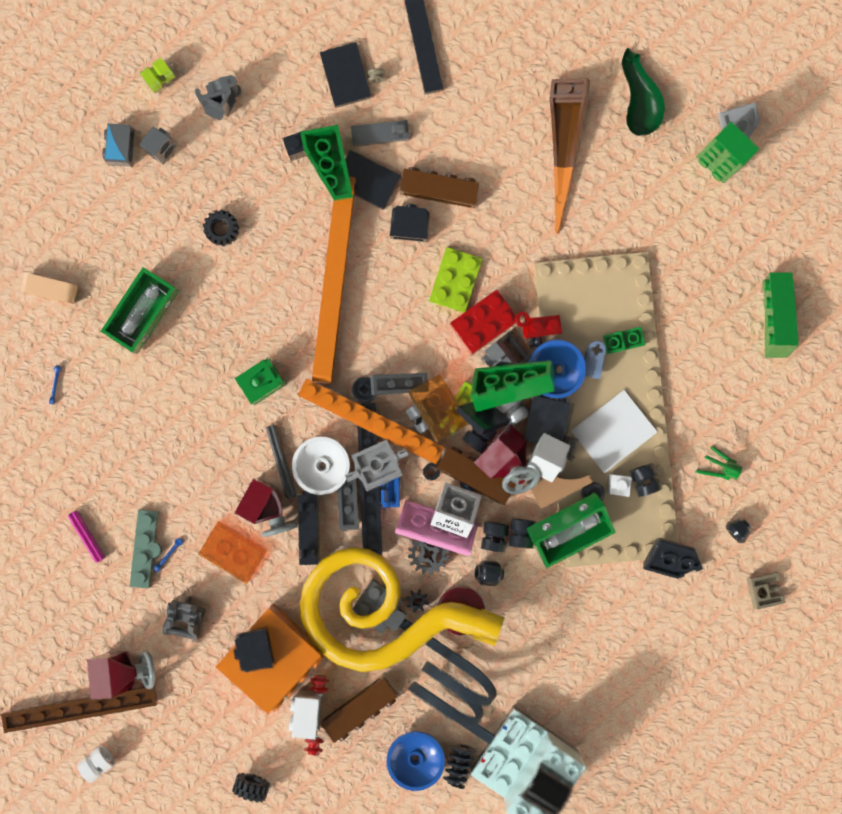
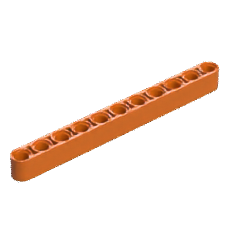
[312,177,356,384]

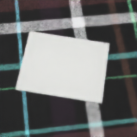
[571,390,657,473]

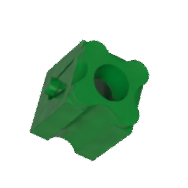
[234,358,287,405]

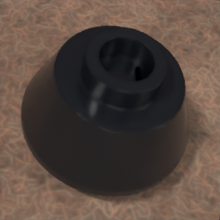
[726,518,751,544]

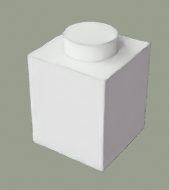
[607,474,632,497]

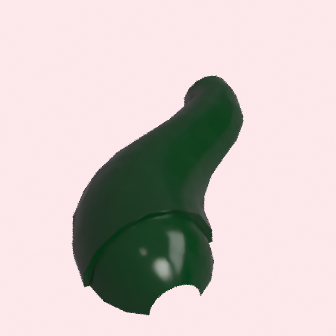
[621,47,665,136]

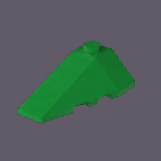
[300,125,353,201]

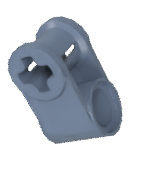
[584,341,606,379]

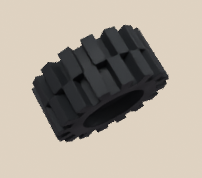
[203,210,239,246]
[232,773,270,803]

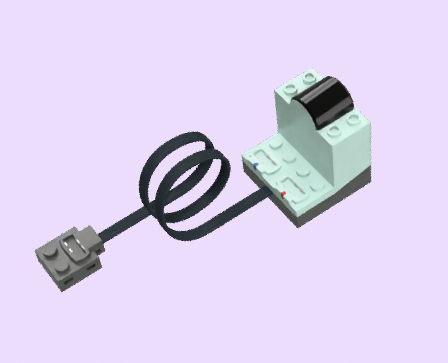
[352,579,586,814]

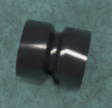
[352,377,377,403]
[462,427,497,453]
[629,463,663,497]
[509,519,536,548]
[481,522,509,553]

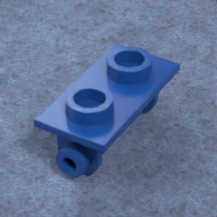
[381,477,400,508]

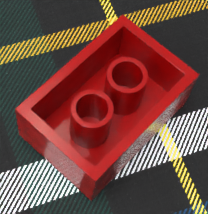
[449,289,516,356]

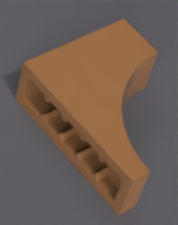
[525,458,594,509]

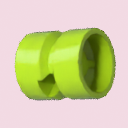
[139,57,176,93]

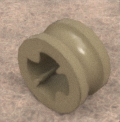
[368,69,386,83]

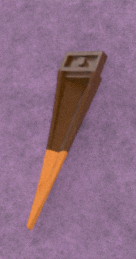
[549,78,590,234]

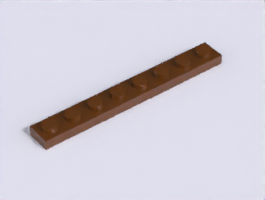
[1,685,158,733]

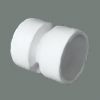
[77,745,115,783]

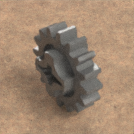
[408,540,449,575]

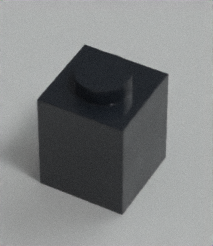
[282,132,307,161]

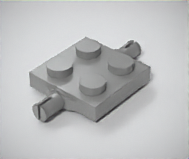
[345,440,409,491]

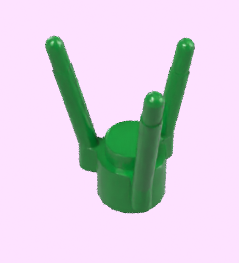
[695,446,742,481]

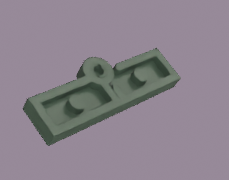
[129,510,162,589]

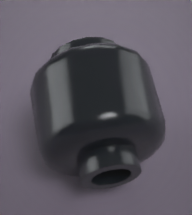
[474,560,504,586]

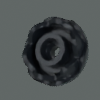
[581,481,605,501]

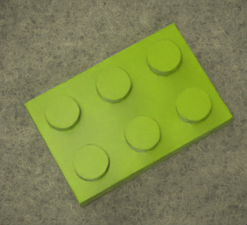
[429,247,482,313]

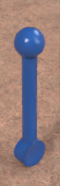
[49,365,62,405]
[154,538,183,572]

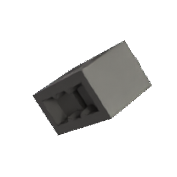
[139,126,176,165]

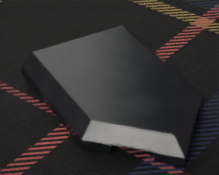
[643,538,703,579]

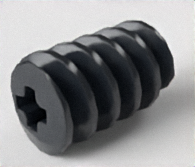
[443,744,476,789]

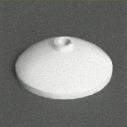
[292,437,350,495]

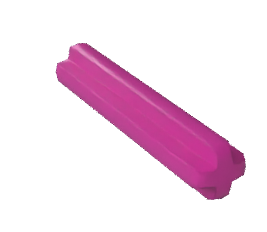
[68,510,105,563]

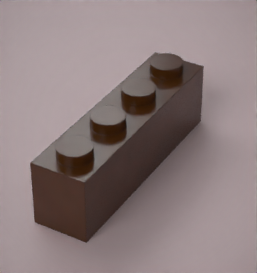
[400,167,479,209]
[436,446,516,505]
[320,675,397,743]

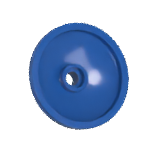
[529,340,586,398]
[386,731,445,791]

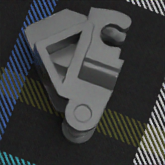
[195,75,241,121]
[480,330,531,367]
[163,596,205,642]

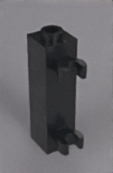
[298,491,320,565]

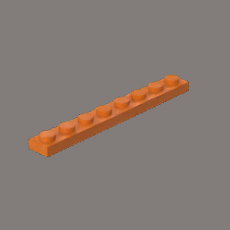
[298,378,444,464]

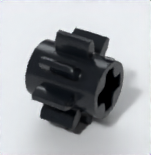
[405,588,429,613]

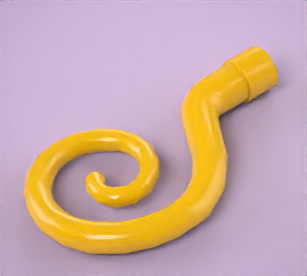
[300,547,505,672]

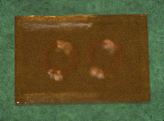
[408,374,469,443]
[198,521,267,584]

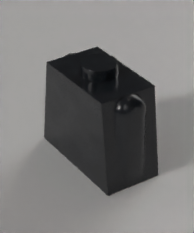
[389,204,430,242]
[234,626,276,673]

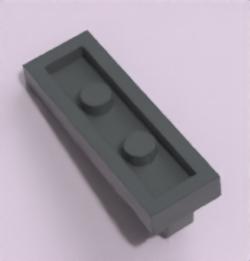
[351,120,409,146]
[370,373,428,395]
[337,472,359,531]

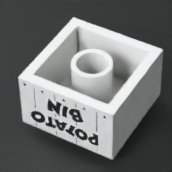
[430,482,482,538]

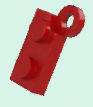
[515,311,562,339]

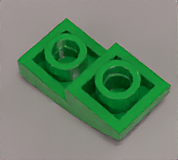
[603,327,646,355]

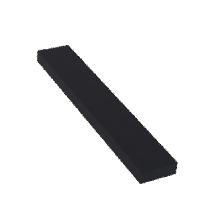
[404,0,443,95]

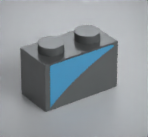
[102,123,135,167]

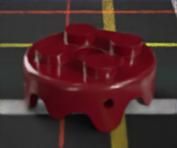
[437,586,485,635]

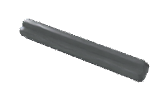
[266,425,296,499]

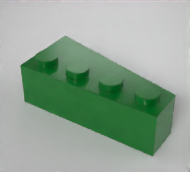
[762,272,799,358]
[471,361,556,412]

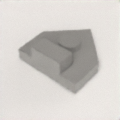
[718,102,760,139]

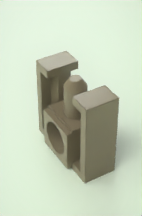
[746,572,785,610]

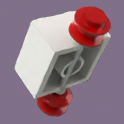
[289,675,330,756]

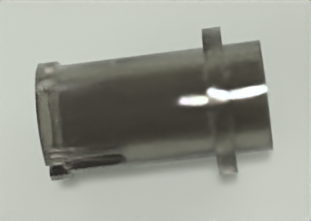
[566,436,579,462]

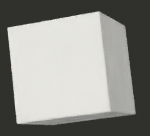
[527,433,570,482]

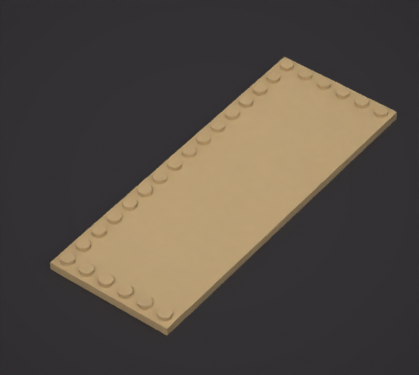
[533,252,678,568]

